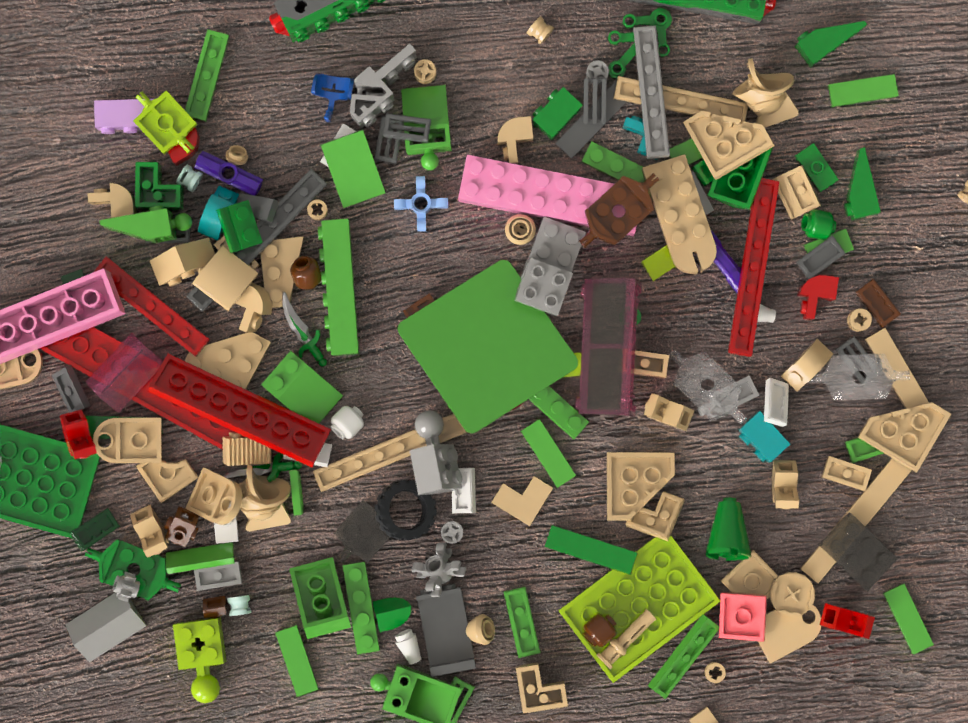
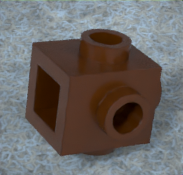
[164,506,199,547]

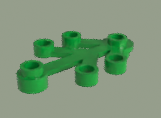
[608,8,672,80]

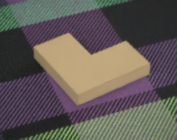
[491,476,553,526]
[626,491,685,541]

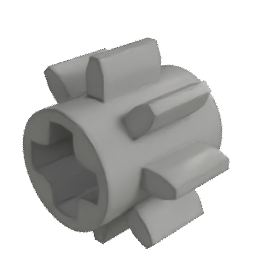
[112,572,140,602]

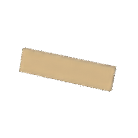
[865,328,929,409]

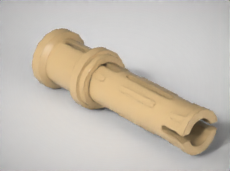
[596,609,657,669]

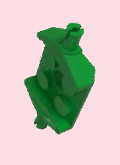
[84,539,182,601]

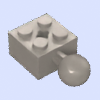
[410,410,462,495]

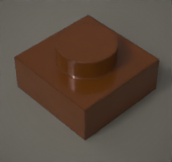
[202,596,227,618]

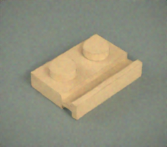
[772,165,821,220]

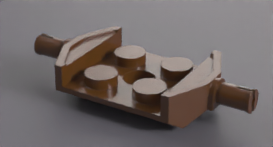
[579,173,659,248]

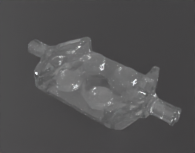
[669,349,747,425]
[809,353,910,400]

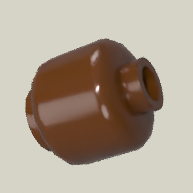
[290,256,321,290]
[583,613,617,647]

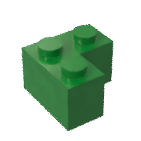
[135,162,184,210]

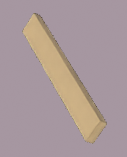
[313,414,467,492]
[800,458,912,583]

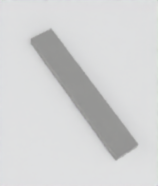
[633,25,670,159]

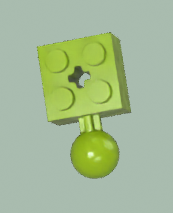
[173,617,227,703]

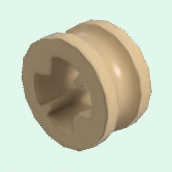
[307,199,328,220]
[705,662,726,683]

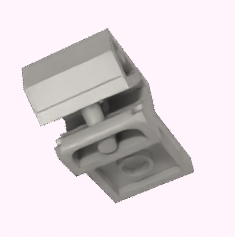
[350,44,417,129]
[514,217,586,316]

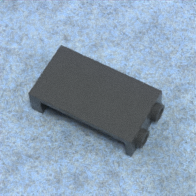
[416,584,476,677]

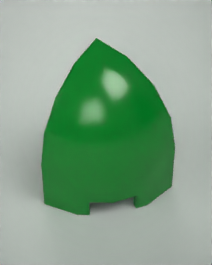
[373,597,411,632]

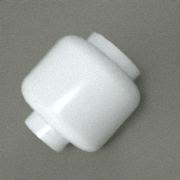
[330,406,364,439]

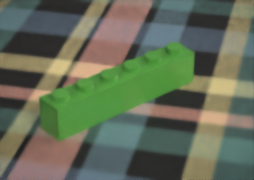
[318,219,359,356]

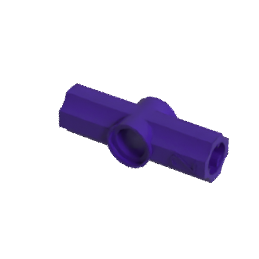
[194,150,264,196]

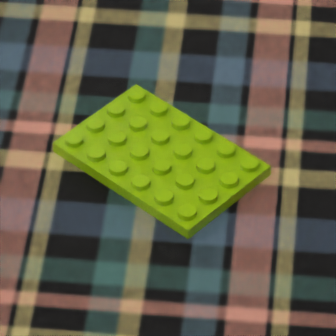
[558,536,720,683]

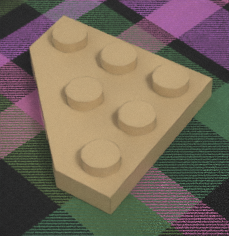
[683,111,775,180]
[185,332,272,389]
[858,402,951,472]
[607,452,675,521]

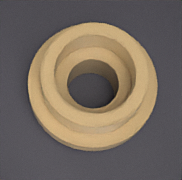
[225,145,248,166]

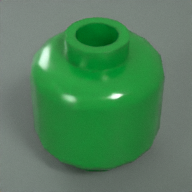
[801,209,836,240]

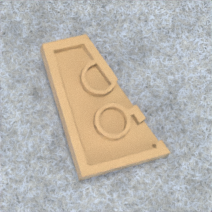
[261,237,304,308]

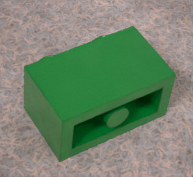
[532,87,583,141]

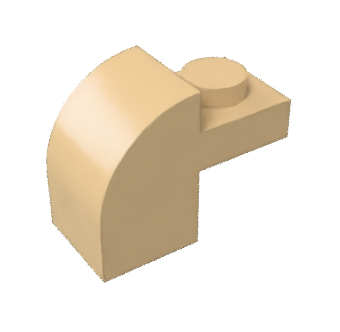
[497,116,533,165]
[88,183,137,218]
[235,283,272,333]
[781,339,833,391]
[644,393,694,432]
[772,460,799,509]
[130,504,169,558]

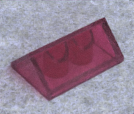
[86,332,163,413]

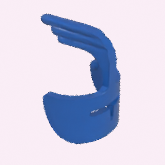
[311,73,354,122]

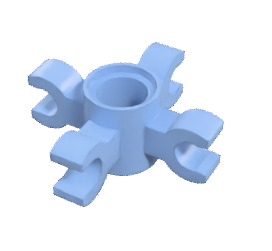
[394,176,448,232]

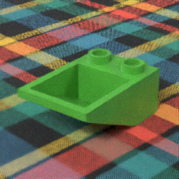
[401,85,452,170]
[99,206,192,243]
[370,663,462,723]

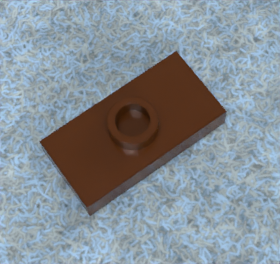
[855,278,901,328]

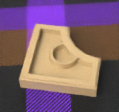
[136,459,199,503]

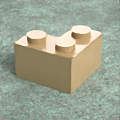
[150,237,215,287]
[516,662,568,713]

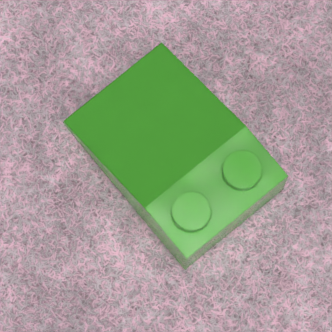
[261,351,343,423]
[289,557,351,639]

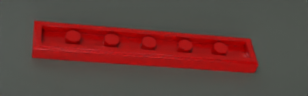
[93,257,210,357]

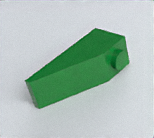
[795,21,867,68]
[844,147,881,221]

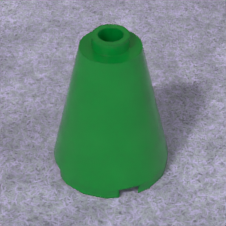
[706,497,751,561]

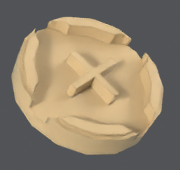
[770,572,815,617]

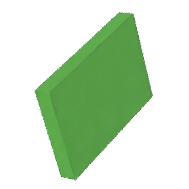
[320,129,385,208]

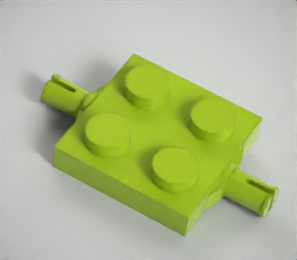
[133,91,198,155]

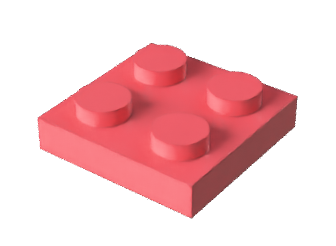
[719,592,767,642]

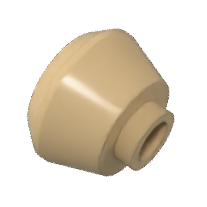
[505,214,536,245]
[466,614,495,645]

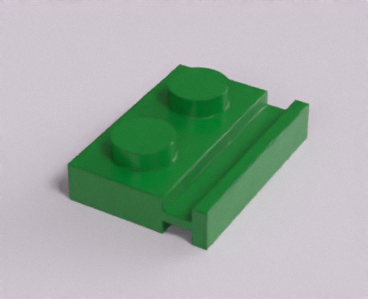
[216,200,263,253]

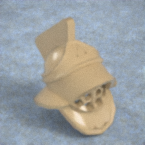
[733,58,799,128]
[239,464,291,532]

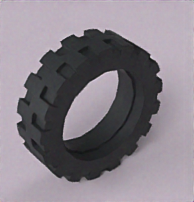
[375,480,437,540]

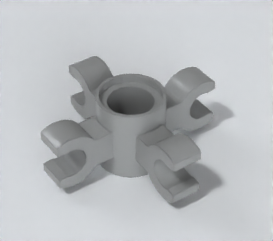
[411,542,467,597]

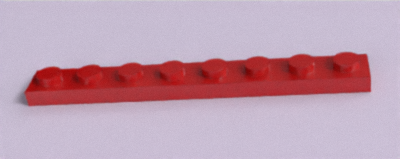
[728,178,780,357]

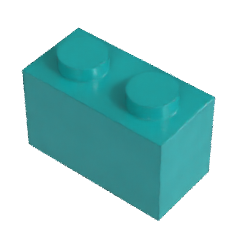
[738,411,790,463]

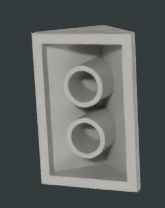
[65,592,147,663]

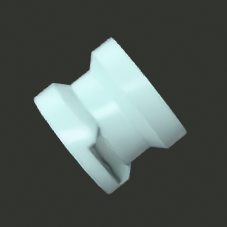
[176,164,203,192]
[227,595,252,616]

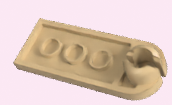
[642,154,717,275]

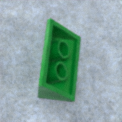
[708,147,773,210]

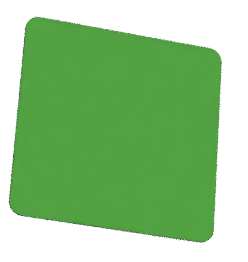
[398,260,578,433]

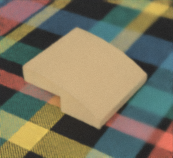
[192,246,258,311]

